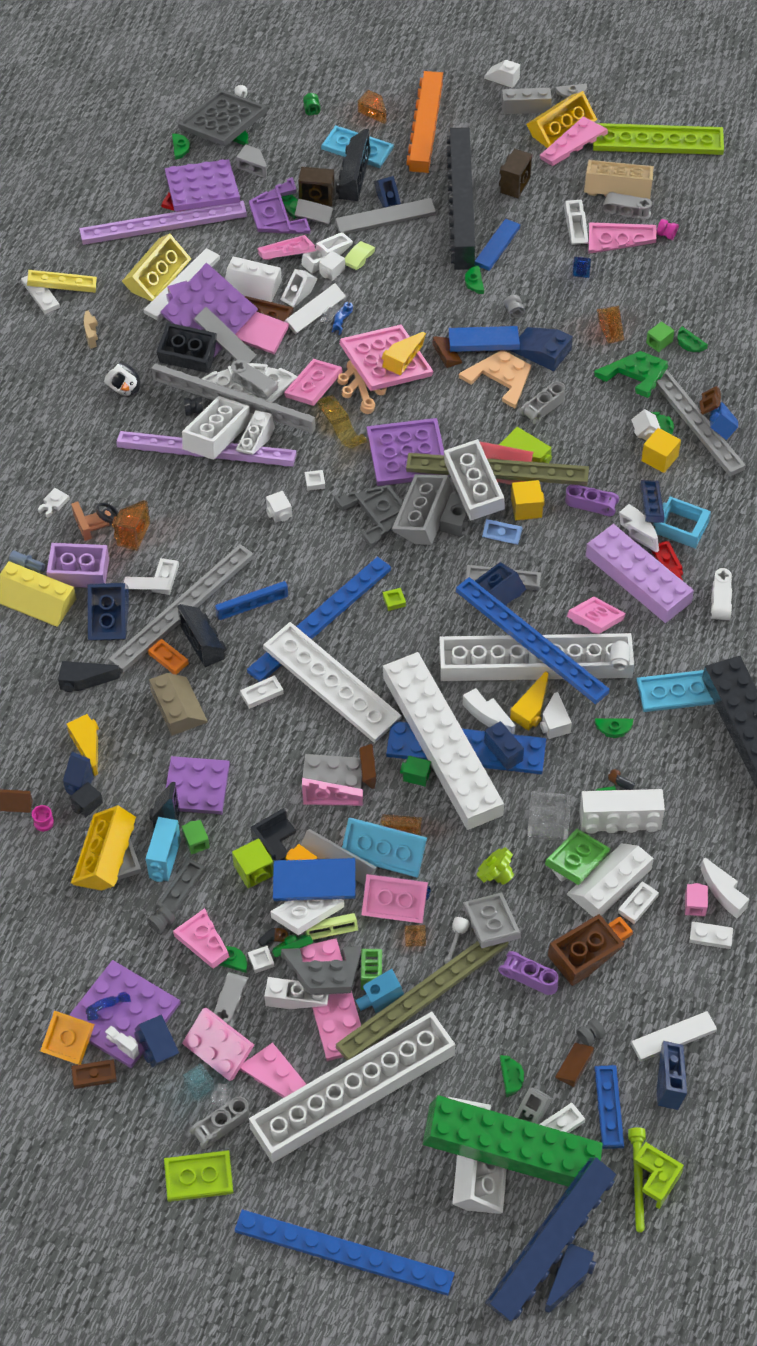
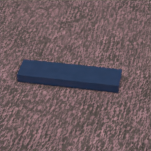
[640,480,665,523]

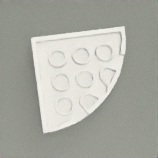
[202,363,298,420]

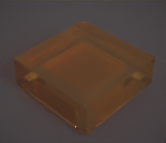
[405,925,426,947]

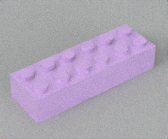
[586,524,694,623]

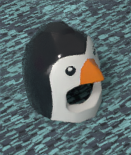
[104,361,141,396]

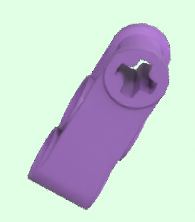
[565,484,619,516]
[498,951,558,995]

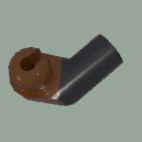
[608,769,635,790]
[258,928,289,947]

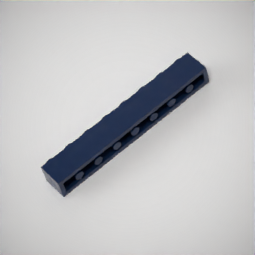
[485,1157,617,1321]

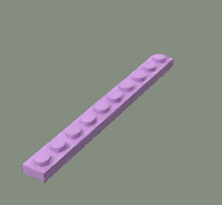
[79,201,247,245]
[117,431,296,467]

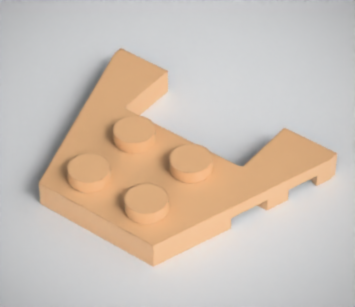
[459,350,531,408]

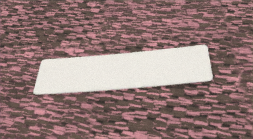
[124,577,170,590]

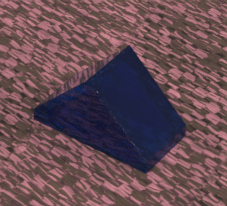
[573,256,592,278]

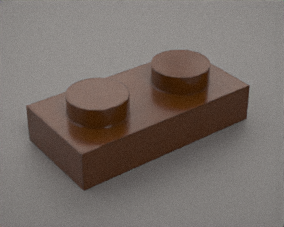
[71,1059,117,1089]

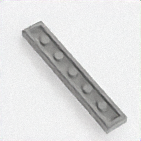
[335,198,436,234]

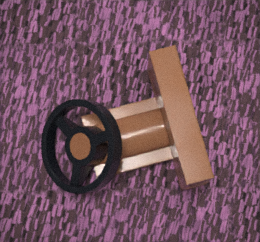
[71,502,120,541]

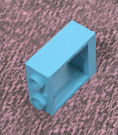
[653,497,711,549]
[146,817,181,882]

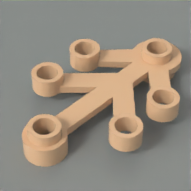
[337,360,387,414]

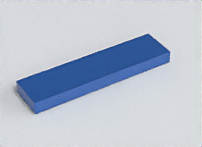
[475,219,520,271]
[215,581,288,620]
[595,1065,624,1149]

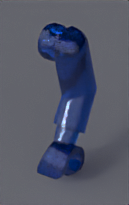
[85,992,131,1021]

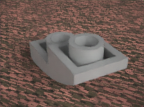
[295,199,333,224]

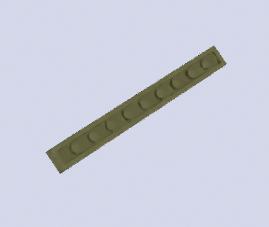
[406,453,589,486]
[335,941,509,1061]

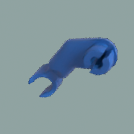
[332,302,353,335]

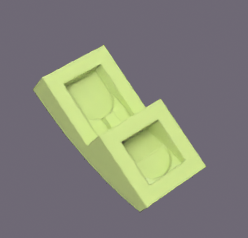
[345,241,375,270]

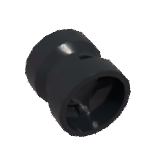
[184,396,203,416]

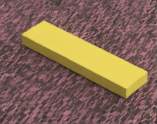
[27,270,97,293]

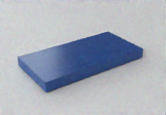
[449,326,520,352]
[273,858,356,901]

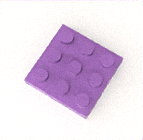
[166,756,230,815]

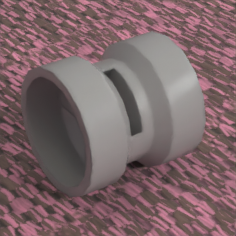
[504,295,525,319]

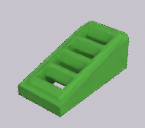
[361,949,382,990]

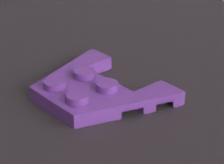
[249,177,310,234]

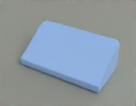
[482,519,523,545]

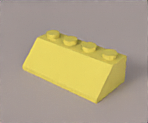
[122,233,191,301]
[0,562,76,627]

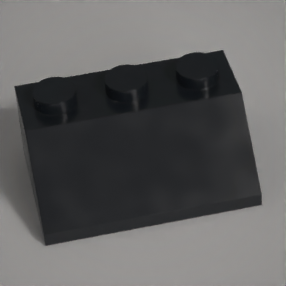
[156,322,217,373]
[177,604,227,667]

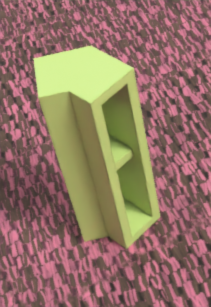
[305,913,358,940]

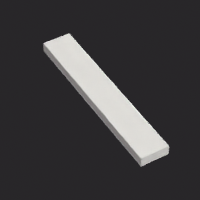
[144,248,220,321]

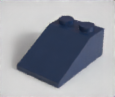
[509,327,573,371]
[87,583,129,640]

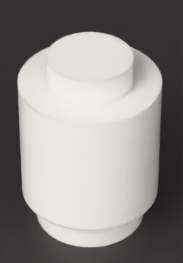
[610,641,630,671]

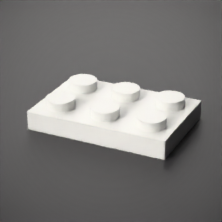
[271,899,344,935]

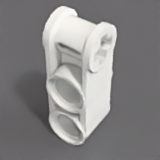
[711,568,732,620]

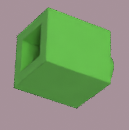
[646,321,674,352]
[182,820,210,855]

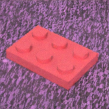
[480,441,534,485]

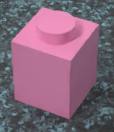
[685,883,708,916]

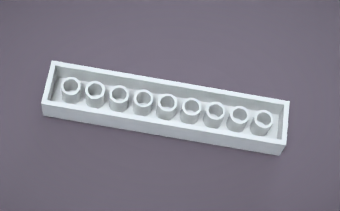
[439,633,634,681]
[383,652,504,830]
[249,1012,455,1163]

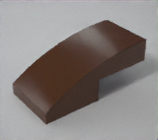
[699,386,721,415]

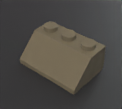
[149,673,208,736]

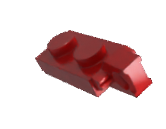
[651,541,683,581]

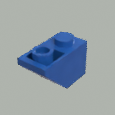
[709,402,738,440]

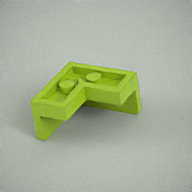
[634,1142,684,1209]

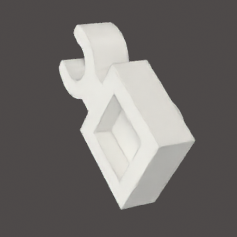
[38,488,69,518]
[105,1026,139,1060]

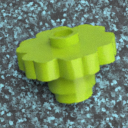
[476,847,514,885]

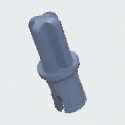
[9,550,45,573]

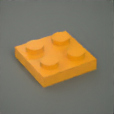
[40,1011,95,1065]

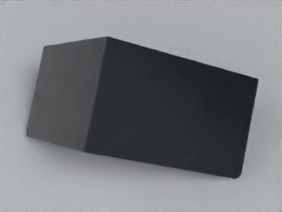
[250,808,296,864]

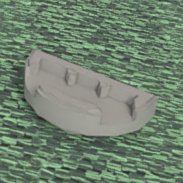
[555,83,587,98]

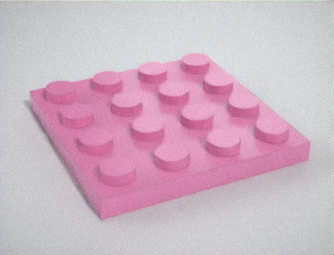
[339,325,433,391]

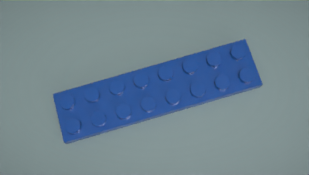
[386,721,546,774]

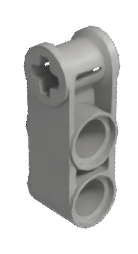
[602,192,652,220]
[231,360,278,400]
[520,381,565,424]
[214,972,249,1027]
[190,1097,249,1149]

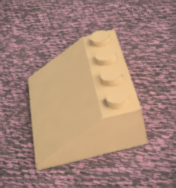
[584,160,654,199]

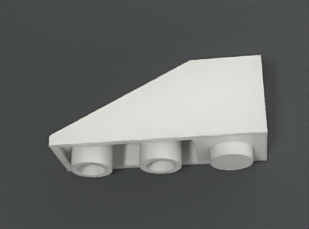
[236,410,275,455]
[264,977,329,1009]

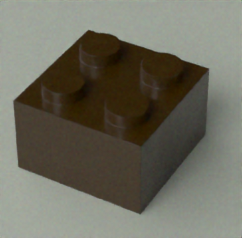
[499,148,533,199]
[298,167,335,207]

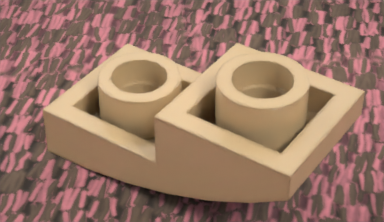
[84,310,98,349]

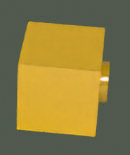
[641,428,681,473]
[511,480,545,520]

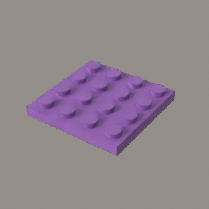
[165,159,240,211]
[160,262,258,357]
[367,418,449,486]
[69,960,181,1068]

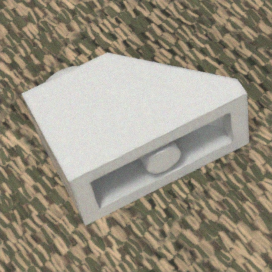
[484,60,520,88]
[280,269,318,307]
[540,692,572,739]

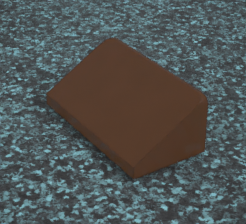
[432,336,462,368]
[359,744,376,789]
[0,789,33,813]
[555,1043,595,1087]

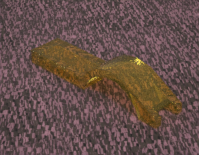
[317,394,367,449]

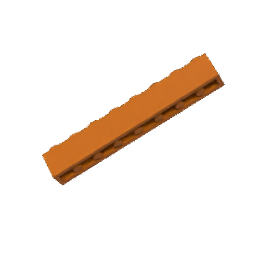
[406,71,443,173]

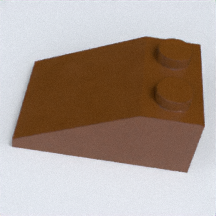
[547,914,625,986]

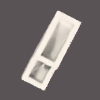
[564,200,589,245]
[301,232,353,274]
[619,504,659,552]
[463,688,515,735]
[701,858,749,918]

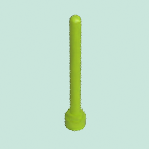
[628,1127,646,1233]

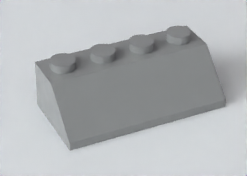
[392,474,454,545]

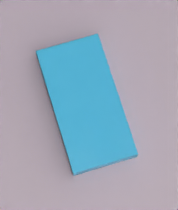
[321,125,394,168]
[636,670,714,712]
[342,818,427,877]

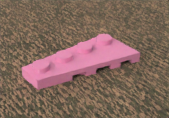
[540,117,608,166]
[588,223,656,254]

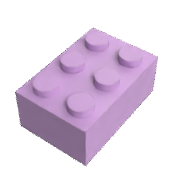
[47,543,109,588]

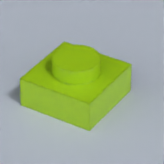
[383,588,406,611]

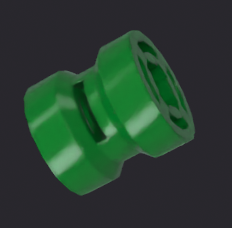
[303,93,321,115]

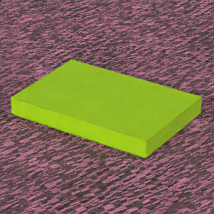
[164,1150,234,1202]

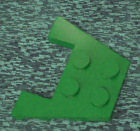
[594,351,668,398]

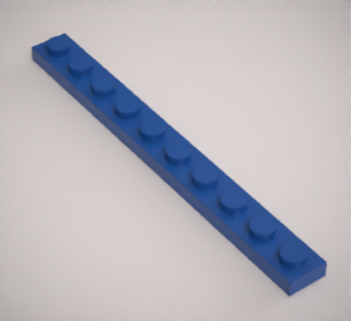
[247,556,391,682]
[456,577,610,704]
[235,1209,455,1296]

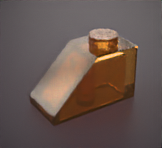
[358,90,386,124]
[597,305,625,343]

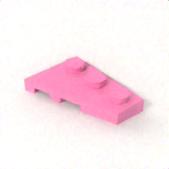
[257,235,316,260]
[302,778,363,806]
[173,908,229,969]
[240,1043,307,1098]

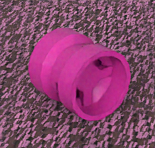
[656,219,678,240]
[32,805,54,832]

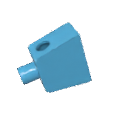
[356,969,404,1013]

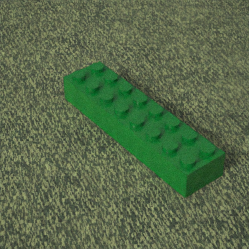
[422,1095,603,1187]

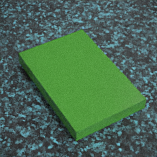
[545,829,610,885]

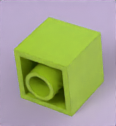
[232,838,274,889]

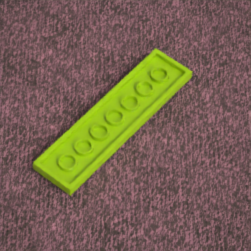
[593,123,724,155]

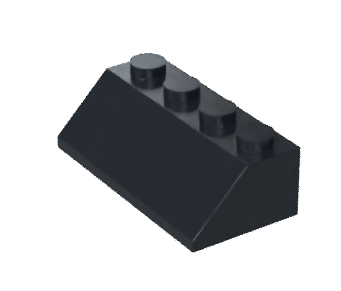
[336,129,371,201]

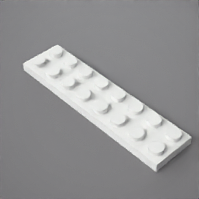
[263,622,402,743]

